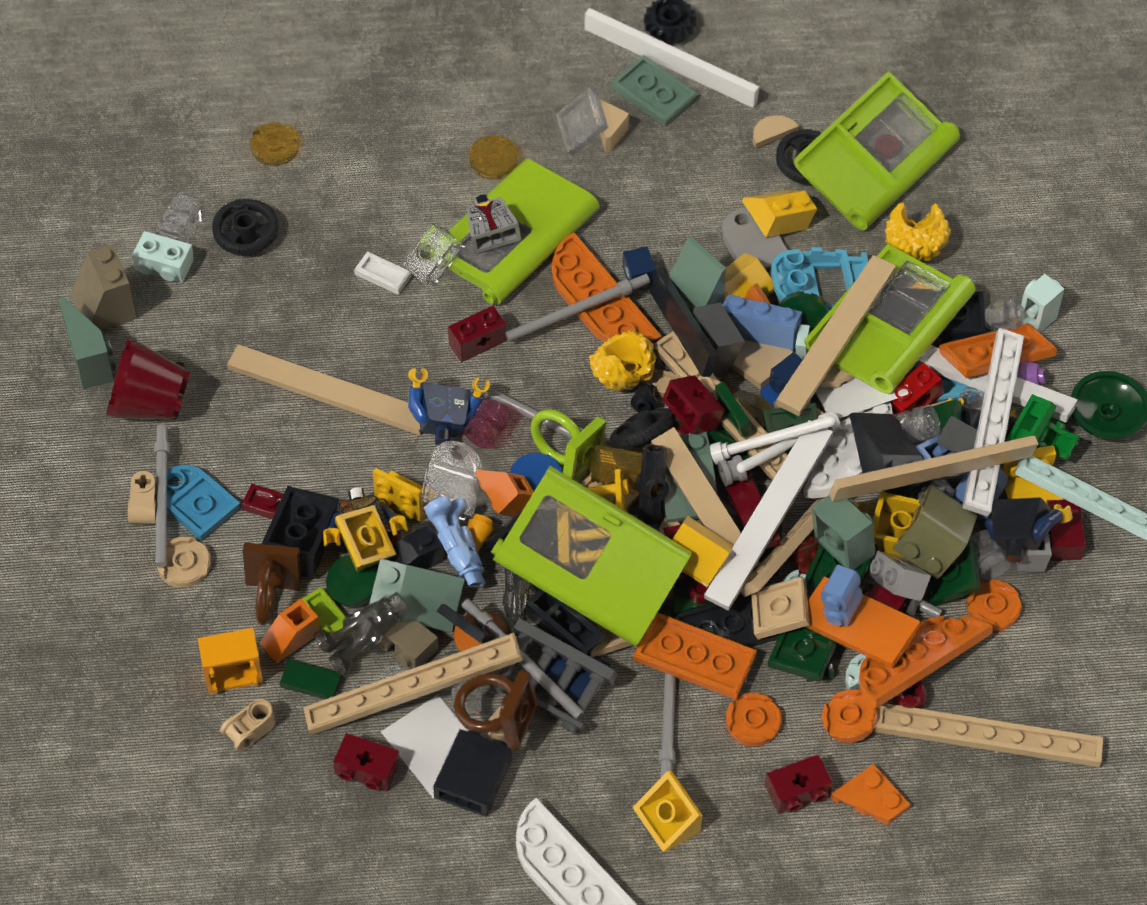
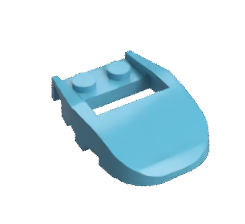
[771,247,878,311]

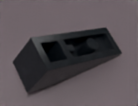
[376,525,444,569]
[526,589,605,655]

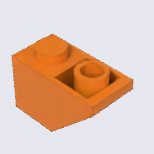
[475,470,534,516]
[259,599,320,664]

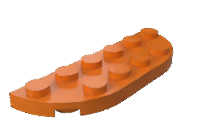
[552,232,662,344]
[859,616,993,708]

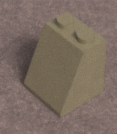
[70,244,136,331]

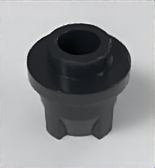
[631,383,657,412]

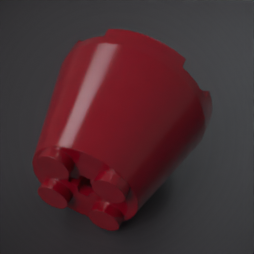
[106,339,190,420]

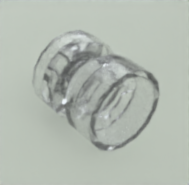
[893,404,941,444]
[969,530,1012,581]

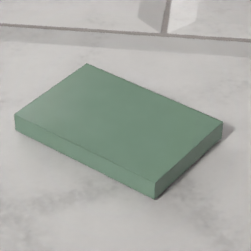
[611,55,698,127]

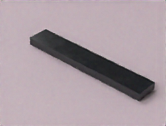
[648,267,718,377]

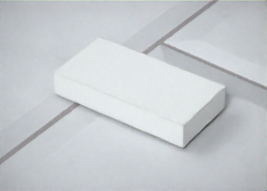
[354,251,412,295]

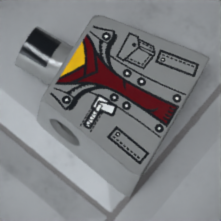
[467,195,521,254]

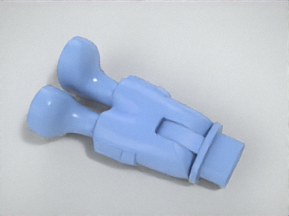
[425,496,485,588]

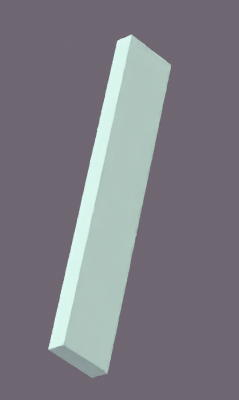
[1015,456,1147,540]

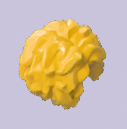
[885,202,951,261]
[589,330,657,392]

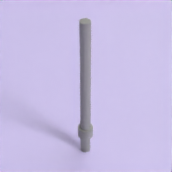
[505,274,650,342]
[154,424,170,568]
[461,598,584,720]
[658,673,676,777]

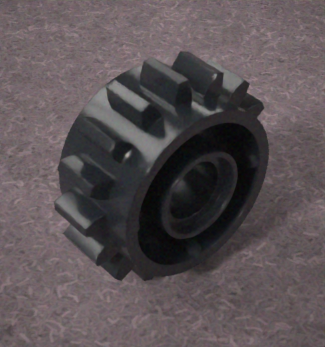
[644,0,697,45]

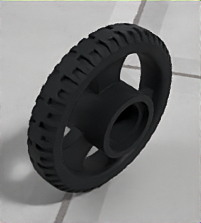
[776,129,822,185]
[212,198,278,256]
[610,408,676,449]

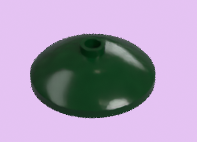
[1071,371,1147,440]

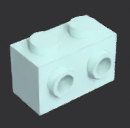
[132,231,194,283]
[1017,274,1064,333]

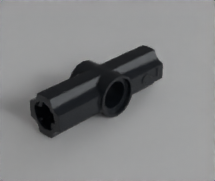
[635,444,669,526]

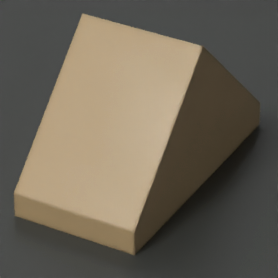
[594,99,629,153]

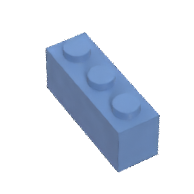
[722,294,802,351]

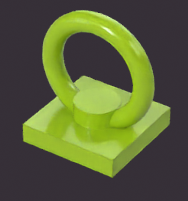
[531,409,606,482]

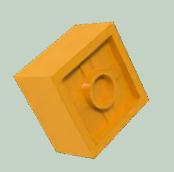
[198,628,263,694]

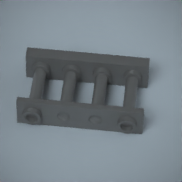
[486,618,618,734]

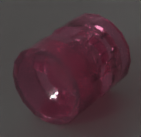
[464,398,511,449]

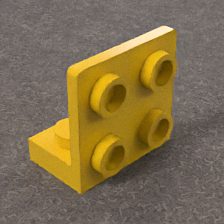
[1000,445,1063,503]
[372,468,437,522]

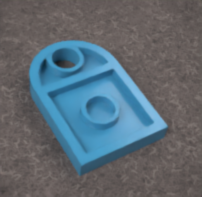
[167,465,241,542]

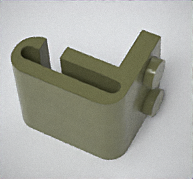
[893,485,977,580]

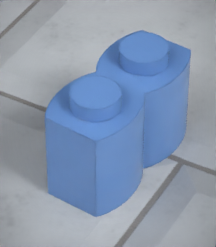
[821,565,863,627]

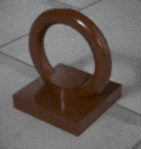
[242,542,301,625]
[454,670,538,750]

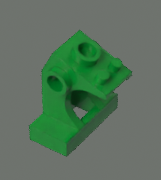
[1006,394,1080,460]

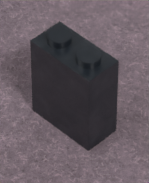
[433,729,512,818]

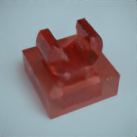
[787,536,818,575]

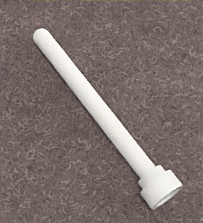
[737,411,840,473]
[710,415,837,465]

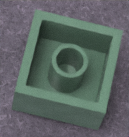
[812,495,875,570]

